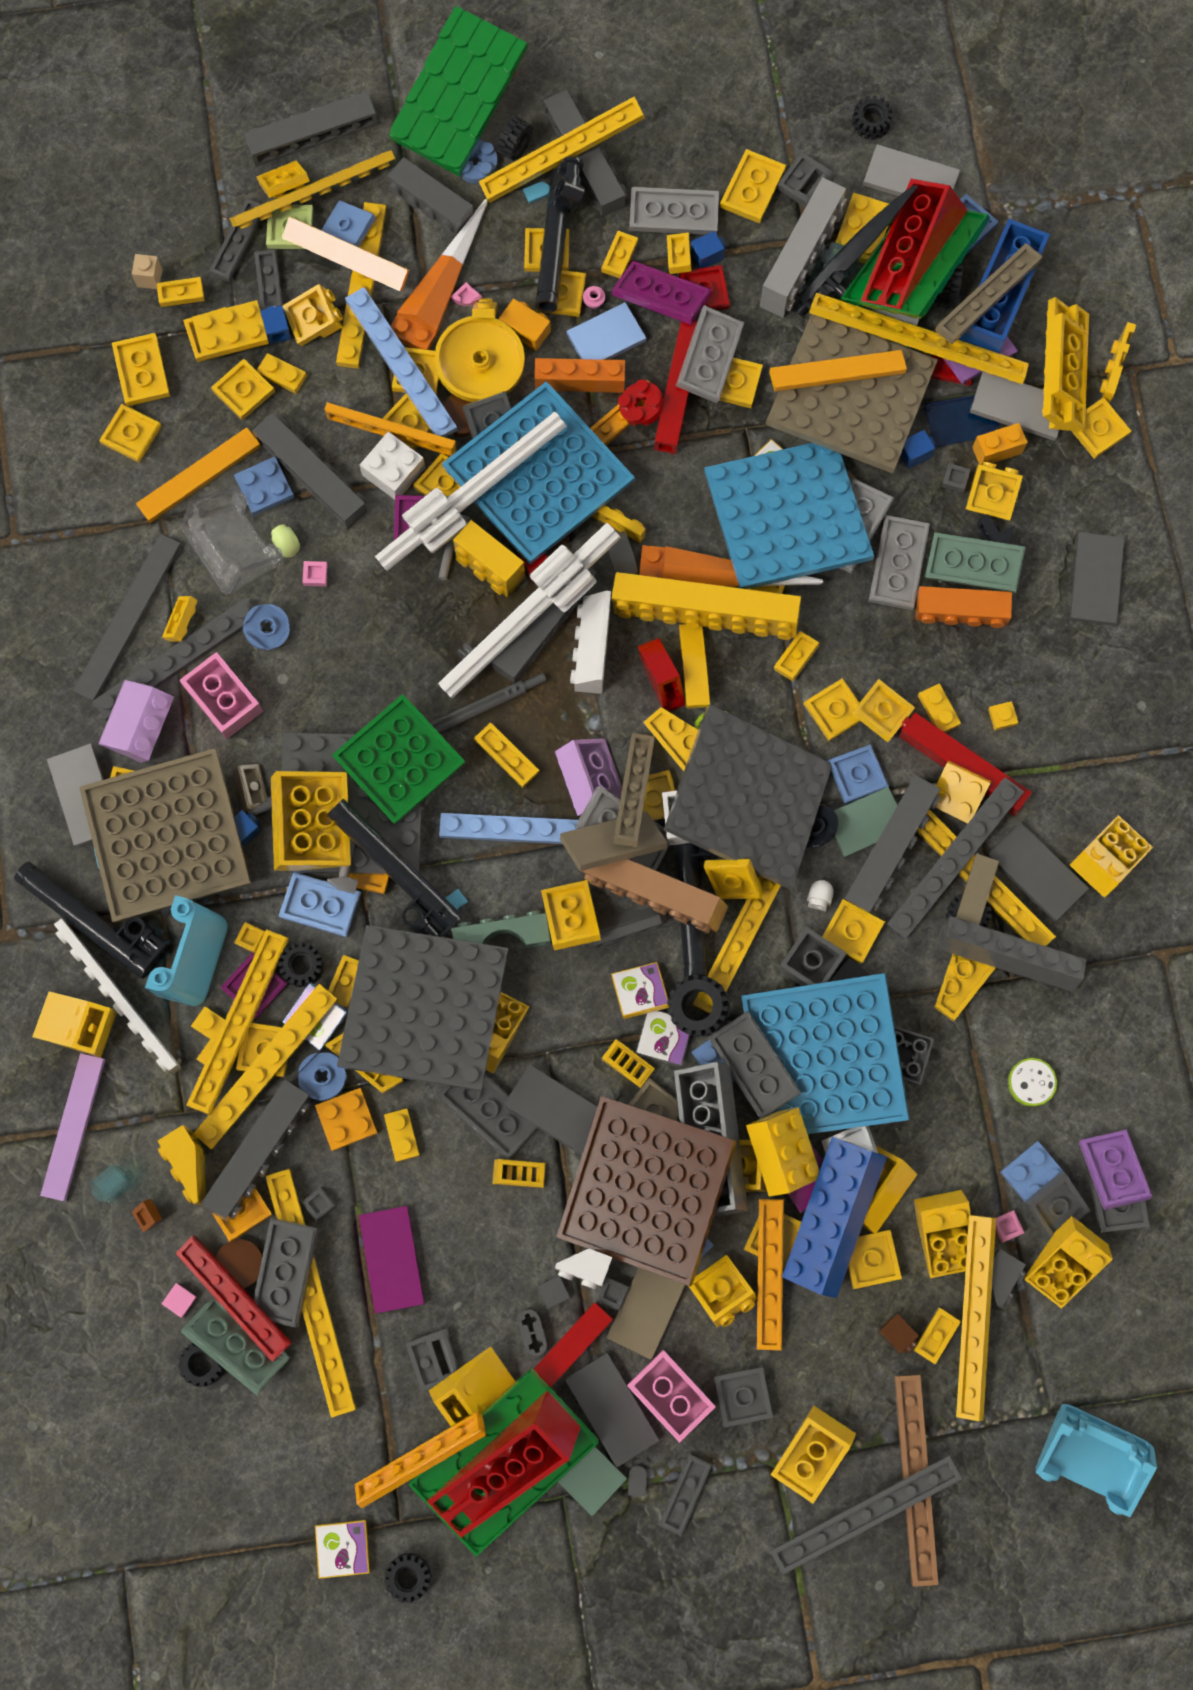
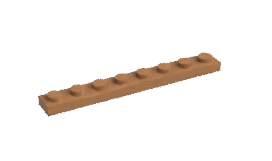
[894,1375,938,1587]

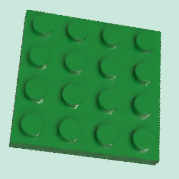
[332,694,466,825]

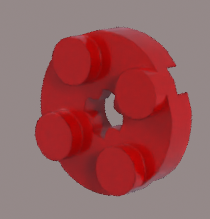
[618,379,664,426]

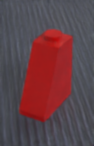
[638,638,686,712]

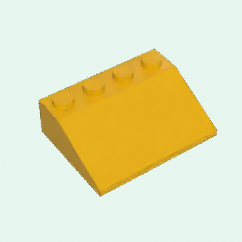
[271,771,351,871]

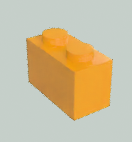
[498,298,551,351]
[972,423,1027,465]

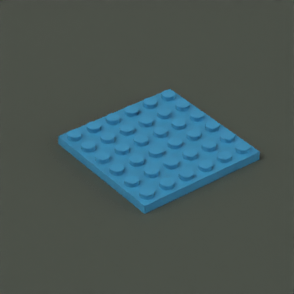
[442,381,635,565]
[704,443,874,589]
[741,973,910,1134]

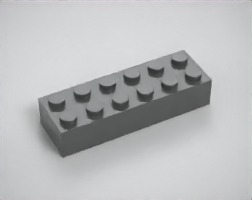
[674,1062,748,1217]

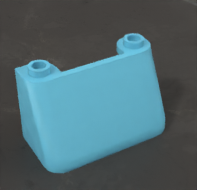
[145,895,228,1006]
[1036,1404,1157,1517]

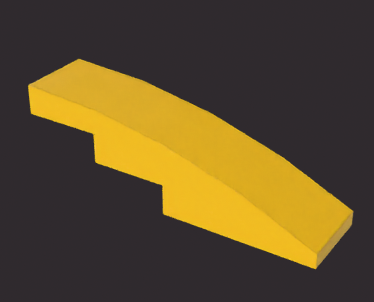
[679,624,710,709]

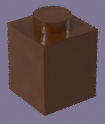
[877,1314,919,1354]

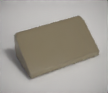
[232,764,268,814]

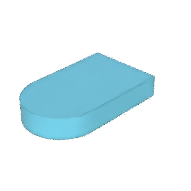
[523,182,549,204]
[446,889,468,910]

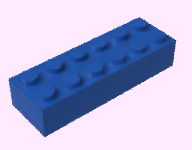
[959,218,1050,353]
[782,1136,887,1298]

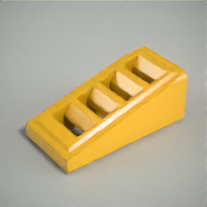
[602,1039,655,1089]
[493,1159,546,1188]

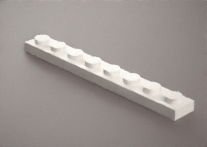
[54,918,181,1074]

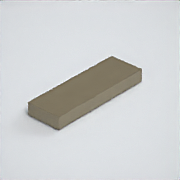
[955,853,999,925]

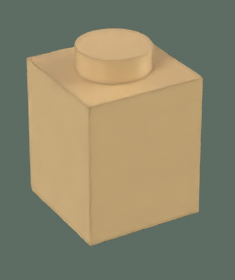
[132,254,163,289]

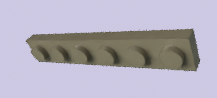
[935,243,1043,344]
[613,733,655,847]

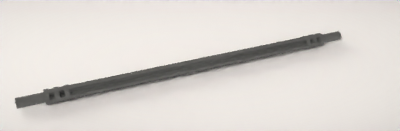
[247,673,546,816]

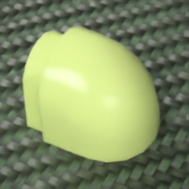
[271,524,300,557]

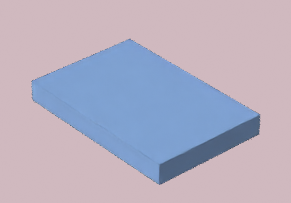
[567,303,646,360]
[279,873,362,938]

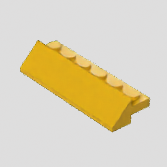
[1042,297,1089,431]

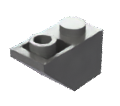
[991,1249,1026,1308]

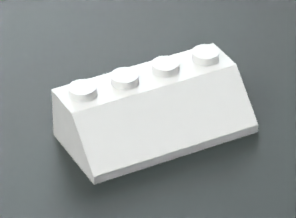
[570,591,611,694]

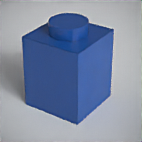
[690,231,726,268]
[261,305,291,344]
[900,430,935,469]
[235,810,261,848]

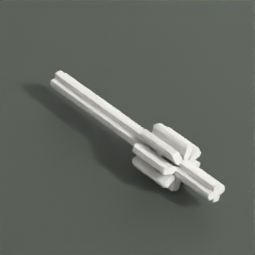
[375,412,567,571]
[438,523,621,699]

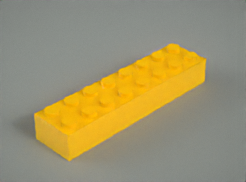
[612,572,801,640]

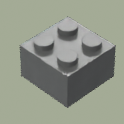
[778,926,846,986]

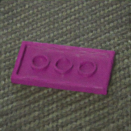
[612,261,711,325]
[359,1206,424,1314]

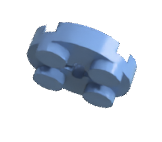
[461,140,498,184]
[242,604,290,651]
[298,1052,347,1102]

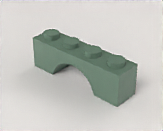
[451,911,551,949]

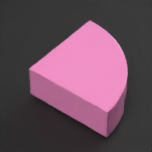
[451,282,482,306]

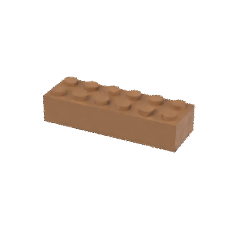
[581,859,728,934]

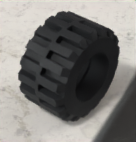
[667,975,730,1037]

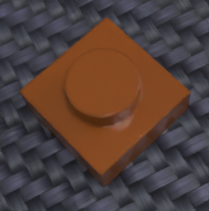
[132,1198,162,1233]

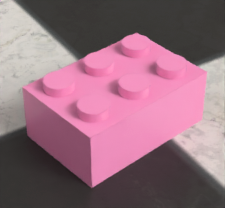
[179,652,263,740]
[627,1350,716,1443]

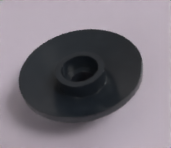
[806,806,839,848]

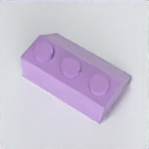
[98,680,174,763]
[555,738,622,816]

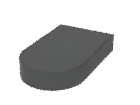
[628,1466,647,1497]

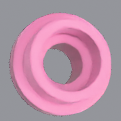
[583,286,605,309]

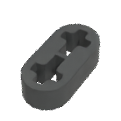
[518,1310,547,1357]

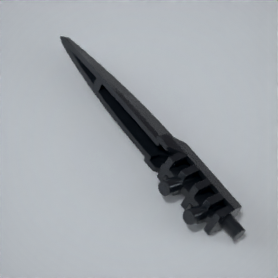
[795,185,918,316]

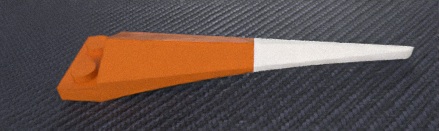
[390,199,488,350]
[639,545,824,588]

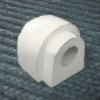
[807,880,833,912]

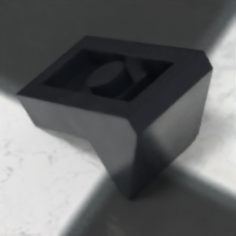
[976,514,1015,544]

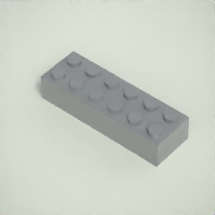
[760,177,847,318]

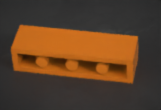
[535,358,625,393]
[915,586,1012,628]

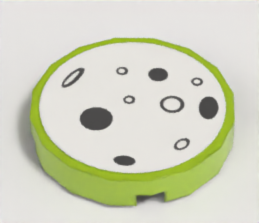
[1008,1058,1057,1106]

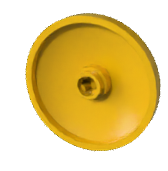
[435,316,525,402]

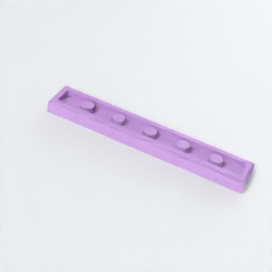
[40,1053,105,1202]

